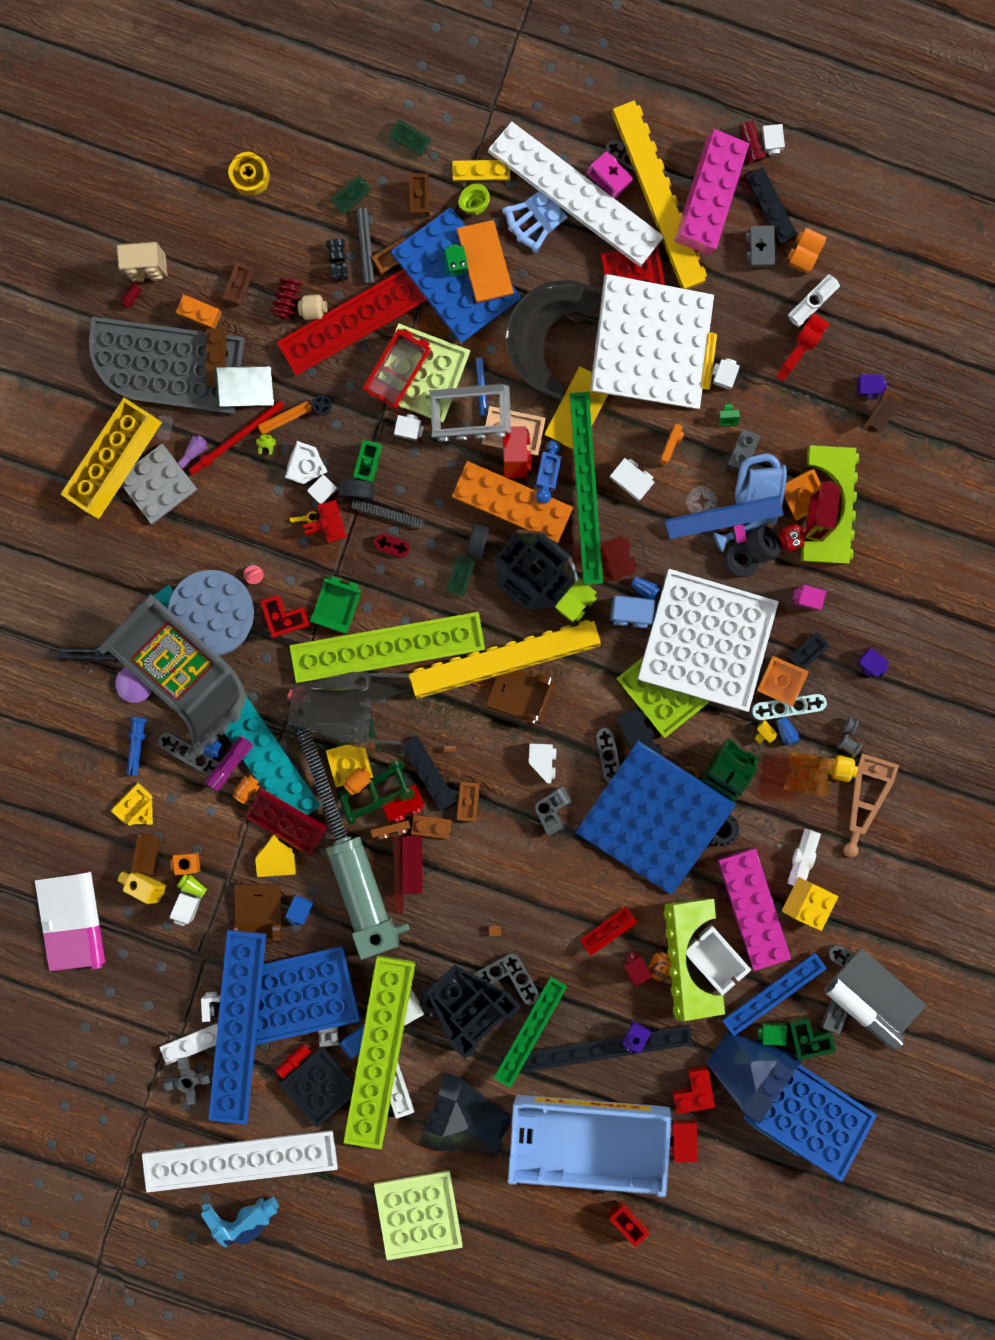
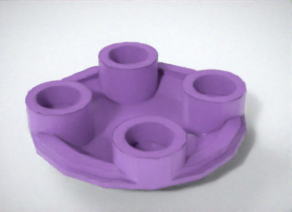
[116,667,152,703]

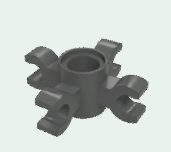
[163,1057,212,1105]

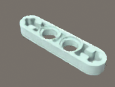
[752,694,827,720]

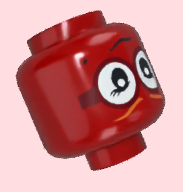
[778,524,807,552]

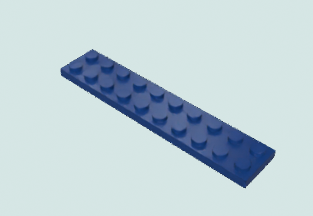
[209,930,267,1125]

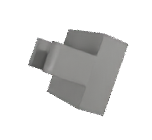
[319,1026,339,1047]

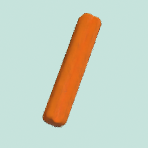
[258,401,312,434]

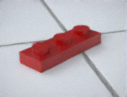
[580,906,637,956]

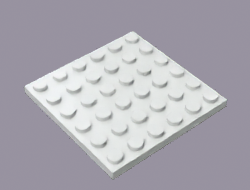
[590,274,714,409]
[637,569,779,712]

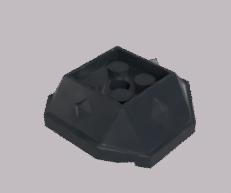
[495,529,578,610]

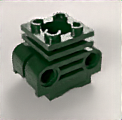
[700,738,759,803]

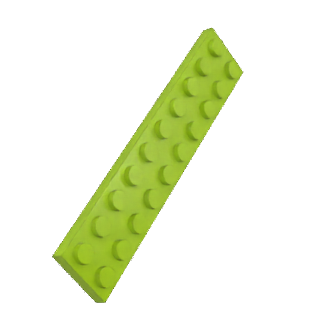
[289,612,485,683]
[344,955,415,1149]

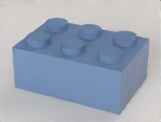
[610,596,654,628]

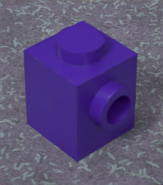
[857,374,887,399]
[856,648,889,678]
[622,1021,651,1053]

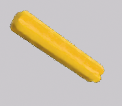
[701,332,717,390]

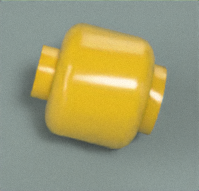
[828,755,858,782]

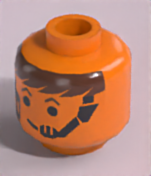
[648,951,671,981]

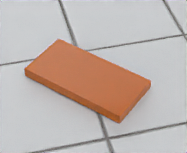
[456,220,514,303]

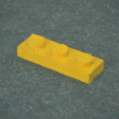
[452,160,510,182]

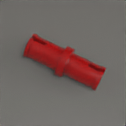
[275,1043,312,1079]

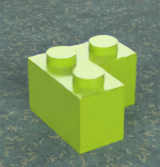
[554,578,597,622]

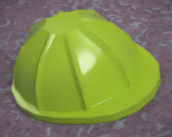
[458,184,490,216]

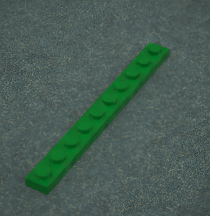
[569,392,603,585]

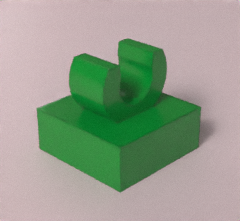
[718,403,740,427]

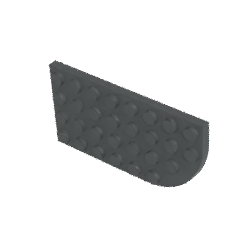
[89,317,245,414]

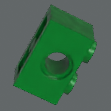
[353,440,383,483]

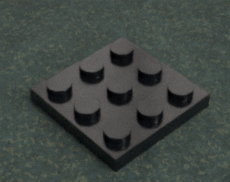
[279,1046,354,1128]

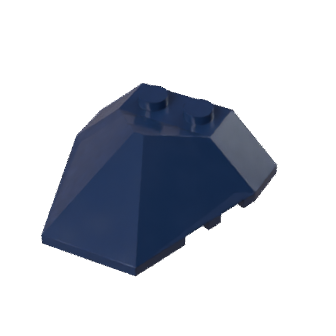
[706,1032,803,1124]

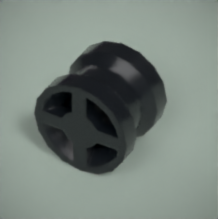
[331,261,348,281]
[312,395,332,416]

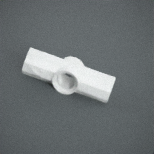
[787,274,840,327]
[787,828,821,886]

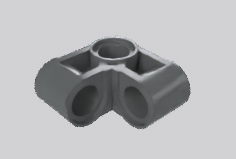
[534,786,572,836]

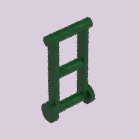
[337,761,415,825]

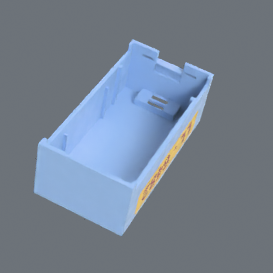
[508,1095,671,1197]

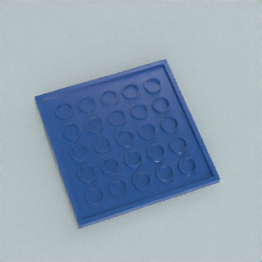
[576,741,736,895]

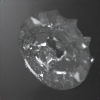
[687,486,717,514]

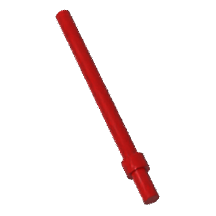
[189,400,285,475]

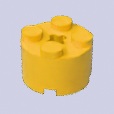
[228,152,270,196]

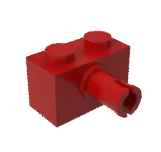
[303,500,348,544]

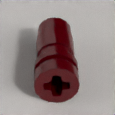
[739,121,766,164]

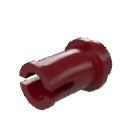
[120,283,143,309]

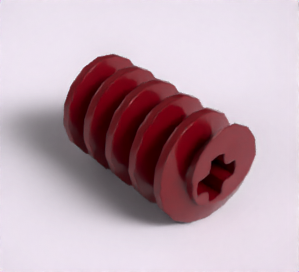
[269,278,304,321]

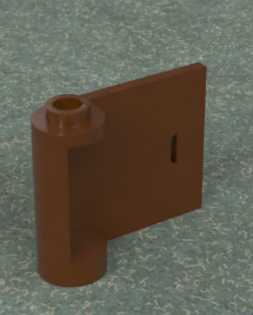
[486,670,556,726]
[231,884,282,943]

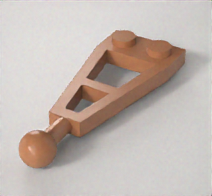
[843,753,899,858]

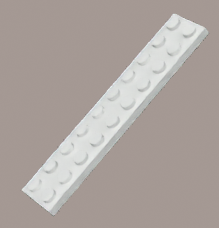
[488,122,663,267]
[142,1130,338,1192]

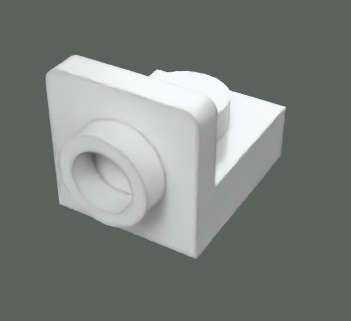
[201,992,221,1022]

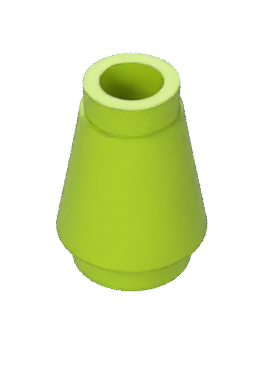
[177,874,207,898]

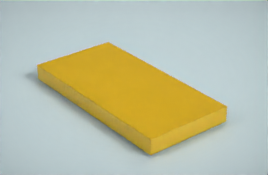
[544,366,608,450]

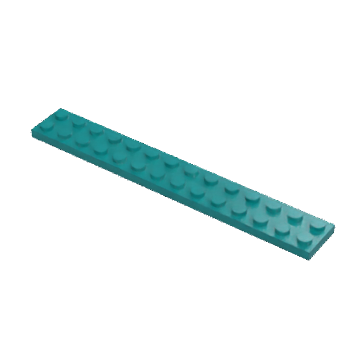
[154,585,322,815]

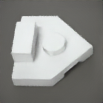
[284,441,327,484]

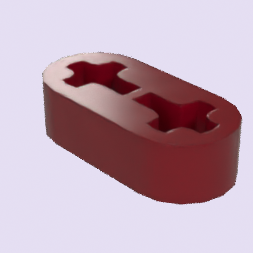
[375,534,410,557]

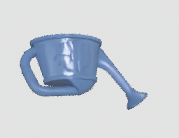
[713,454,787,552]

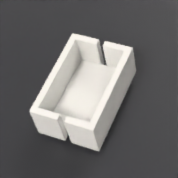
[686,924,751,996]

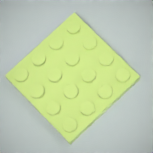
[372,324,470,423]
[374,1170,463,1260]

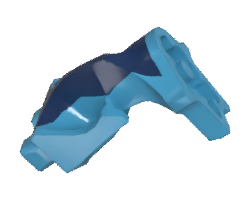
[201,1196,279,1248]

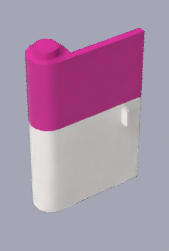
[35,872,105,971]

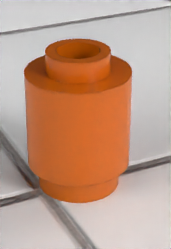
[343,767,372,795]
[233,775,260,804]

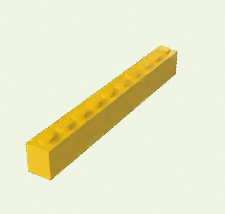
[612,100,707,290]
[409,620,601,699]

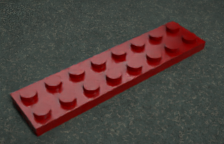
[277,269,427,376]

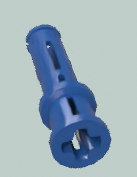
[126,717,147,776]

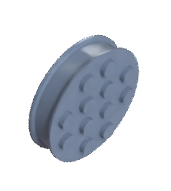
[168,570,254,656]

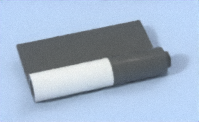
[824,948,927,1050]

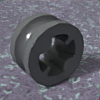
[843,717,859,736]

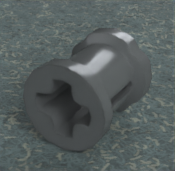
[837,734,863,758]

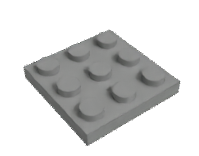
[122,444,198,525]

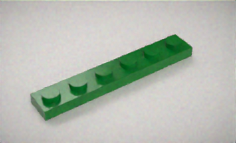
[494,977,567,1088]

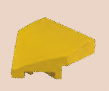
[111,782,153,826]
[255,835,296,877]

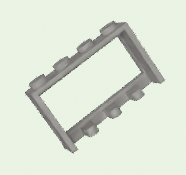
[429,384,511,442]

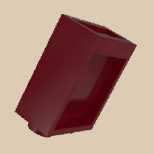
[804,481,841,542]

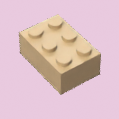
[117,242,168,282]

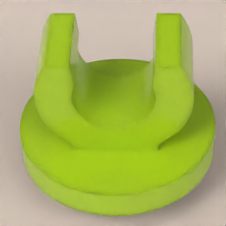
[256,435,276,455]

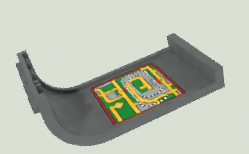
[98,594,246,761]

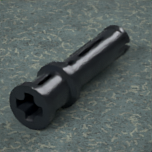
[58,646,118,663]

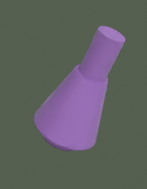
[178,435,208,468]

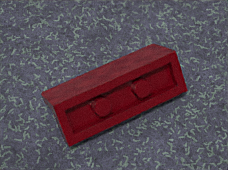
[402,835,423,895]

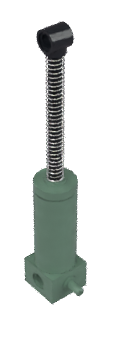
[289,710,410,960]

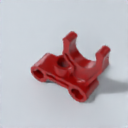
[775,313,830,382]

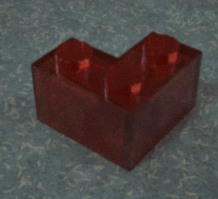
[600,535,637,581]

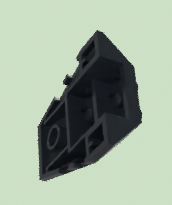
[426,964,521,1060]
[419,1072,510,1153]

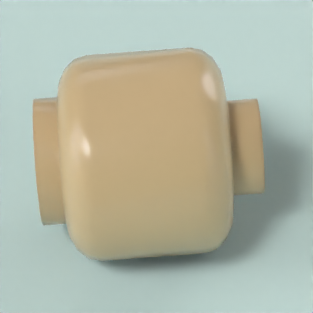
[298,295,327,320]

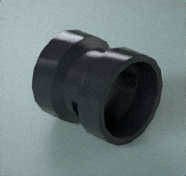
[326,239,347,262]

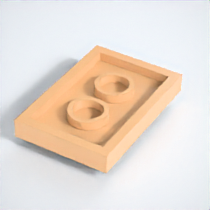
[482,406,546,456]

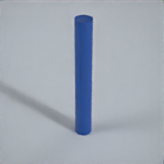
[476,358,487,416]

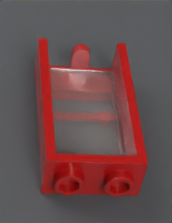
[363,328,432,410]

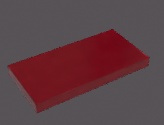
[245,788,327,856]

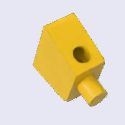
[118,871,167,904]

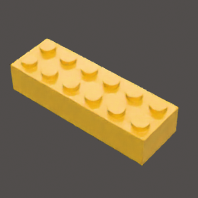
[61,398,162,519]

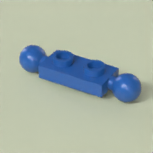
[535,440,561,504]

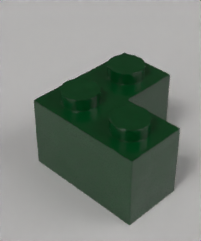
[787,1015,836,1061]

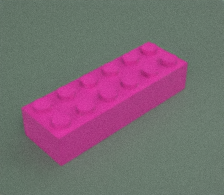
[674,129,749,255]
[717,847,791,971]

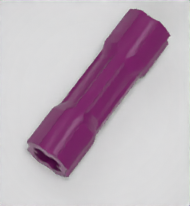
[205,735,254,791]

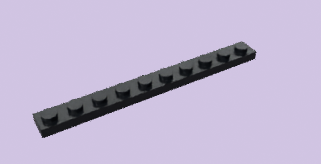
[500,1025,693,1073]

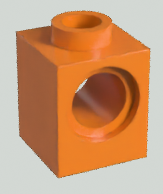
[170,852,200,875]

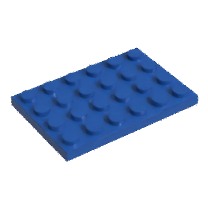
[390,207,522,344]
[256,946,361,1045]
[743,1065,877,1182]

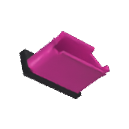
[732,524,747,544]

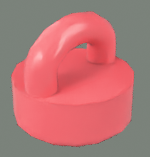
[244,565,264,585]

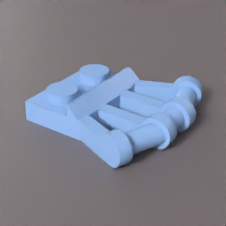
[502,191,567,253]

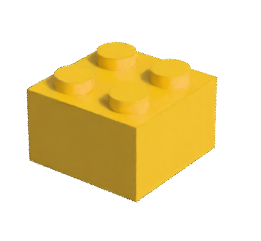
[782,877,839,931]

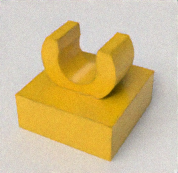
[754,720,778,744]

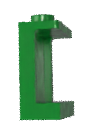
[310,576,362,634]

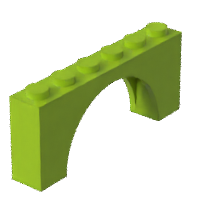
[801,445,859,564]
[664,898,725,1021]

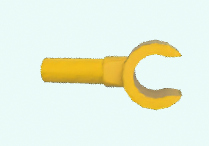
[290,511,317,523]

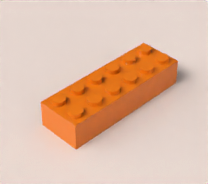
[452,461,573,543]

